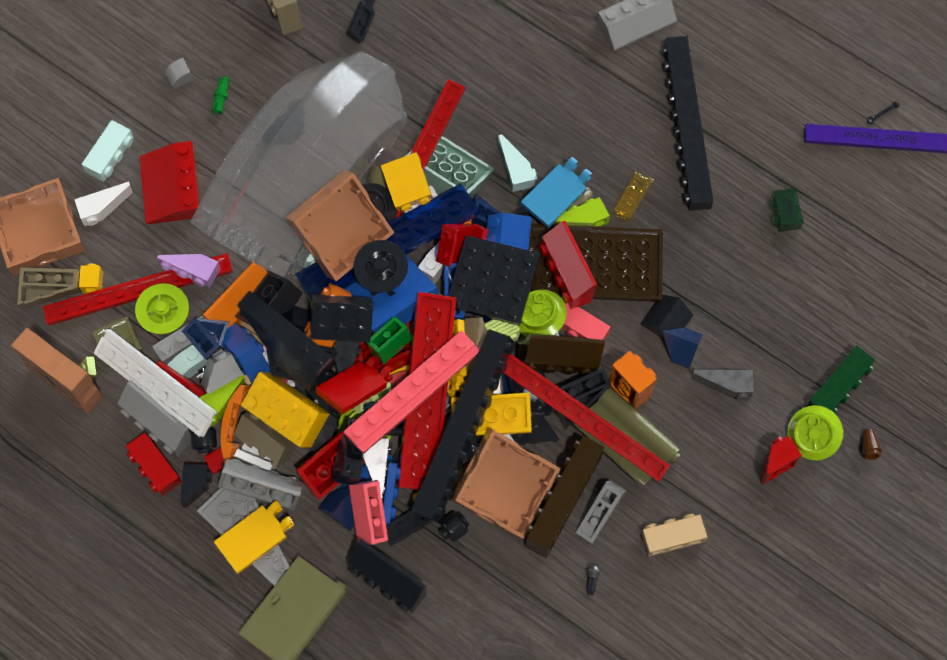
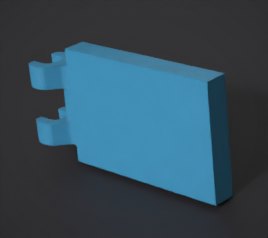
[521,157,592,228]

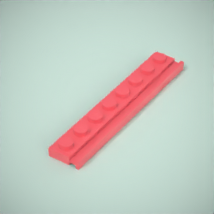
[344,330,480,454]

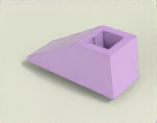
[157,254,221,288]

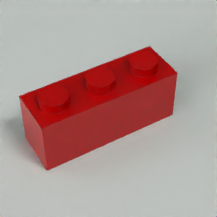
[126,432,182,496]

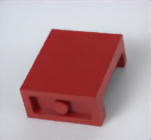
[436,224,489,266]

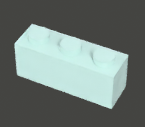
[81,120,133,182]

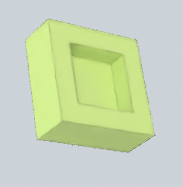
[79,357,96,379]

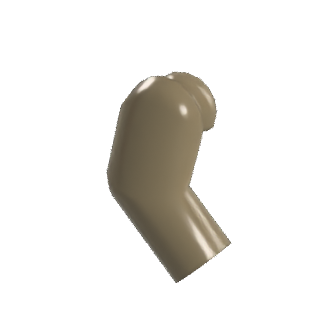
[571,187,593,207]

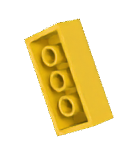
[241,372,329,447]

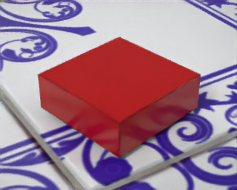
[204,447,225,475]

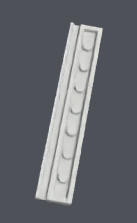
[94,329,217,437]

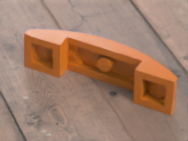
[220,385,251,462]

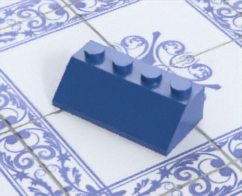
[486,213,532,250]

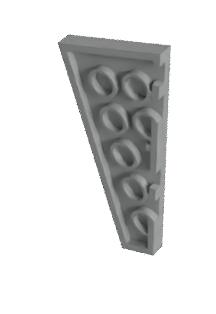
[197,488,289,587]

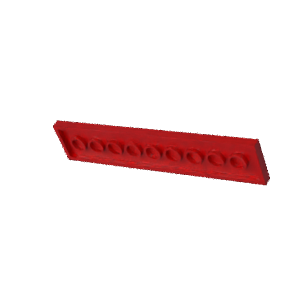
[397,292,456,490]

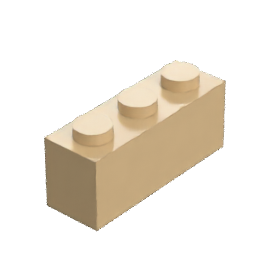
[641,514,707,557]

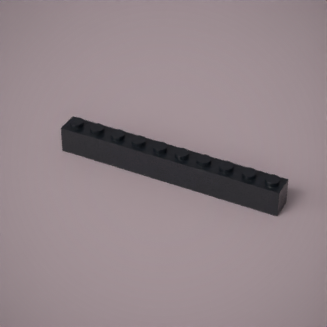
[662,36,714,211]
[411,329,515,523]

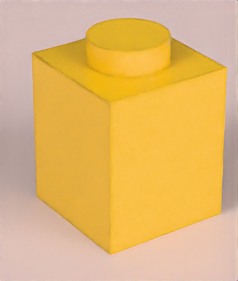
[79,263,103,294]

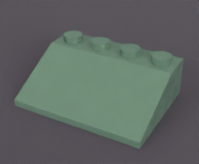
[406,136,495,209]

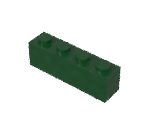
[807,345,876,414]

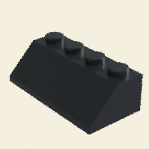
[347,539,427,613]

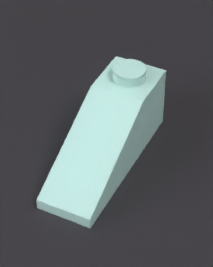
[498,135,537,192]
[167,345,207,379]

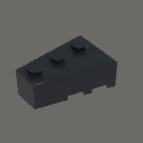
[555,368,611,430]

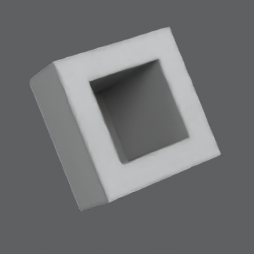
[166,58,193,89]

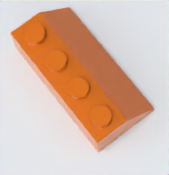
[203,259,268,328]

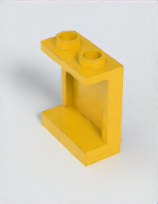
[381,152,434,212]

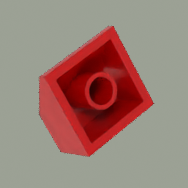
[760,436,802,485]

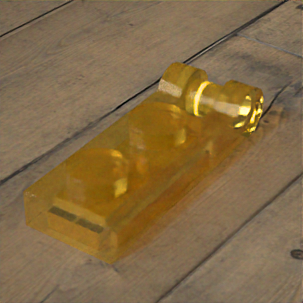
[613,171,654,222]

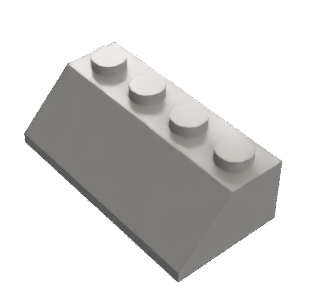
[597,0,677,51]
[117,381,191,457]
[218,459,303,510]

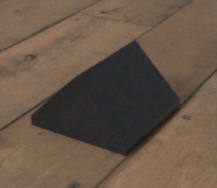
[641,294,693,340]

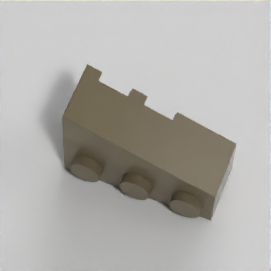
[267,0,303,35]
[17,267,81,309]
[234,411,297,469]

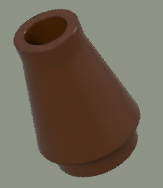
[862,429,882,460]

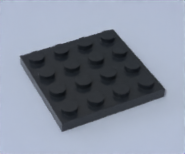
[448,235,540,326]

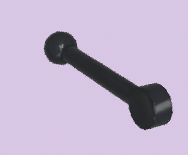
[867,101,900,124]

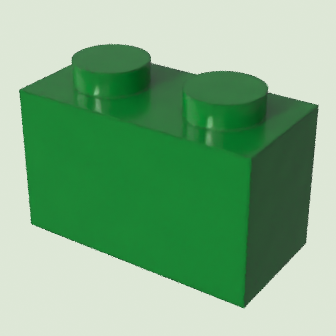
[366,316,412,364]

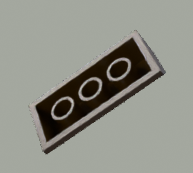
[518,334,605,376]

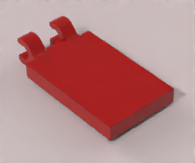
[316,355,393,415]

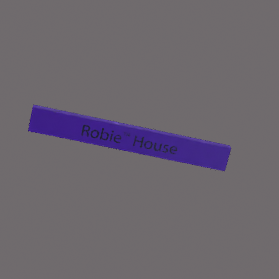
[805,124,947,153]

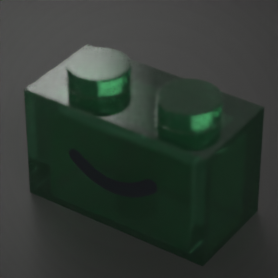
[769,188,804,232]

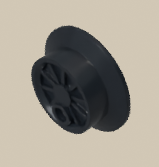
[362,183,397,227]
[354,240,408,293]

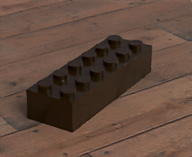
[524,436,604,559]

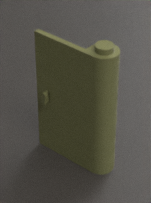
[573,387,681,487]
[238,556,347,660]

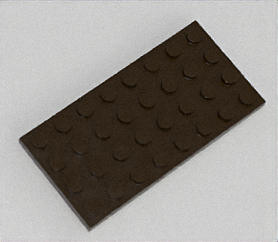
[529,224,663,302]

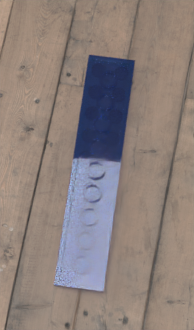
[295,183,480,303]

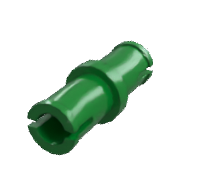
[211,76,230,115]

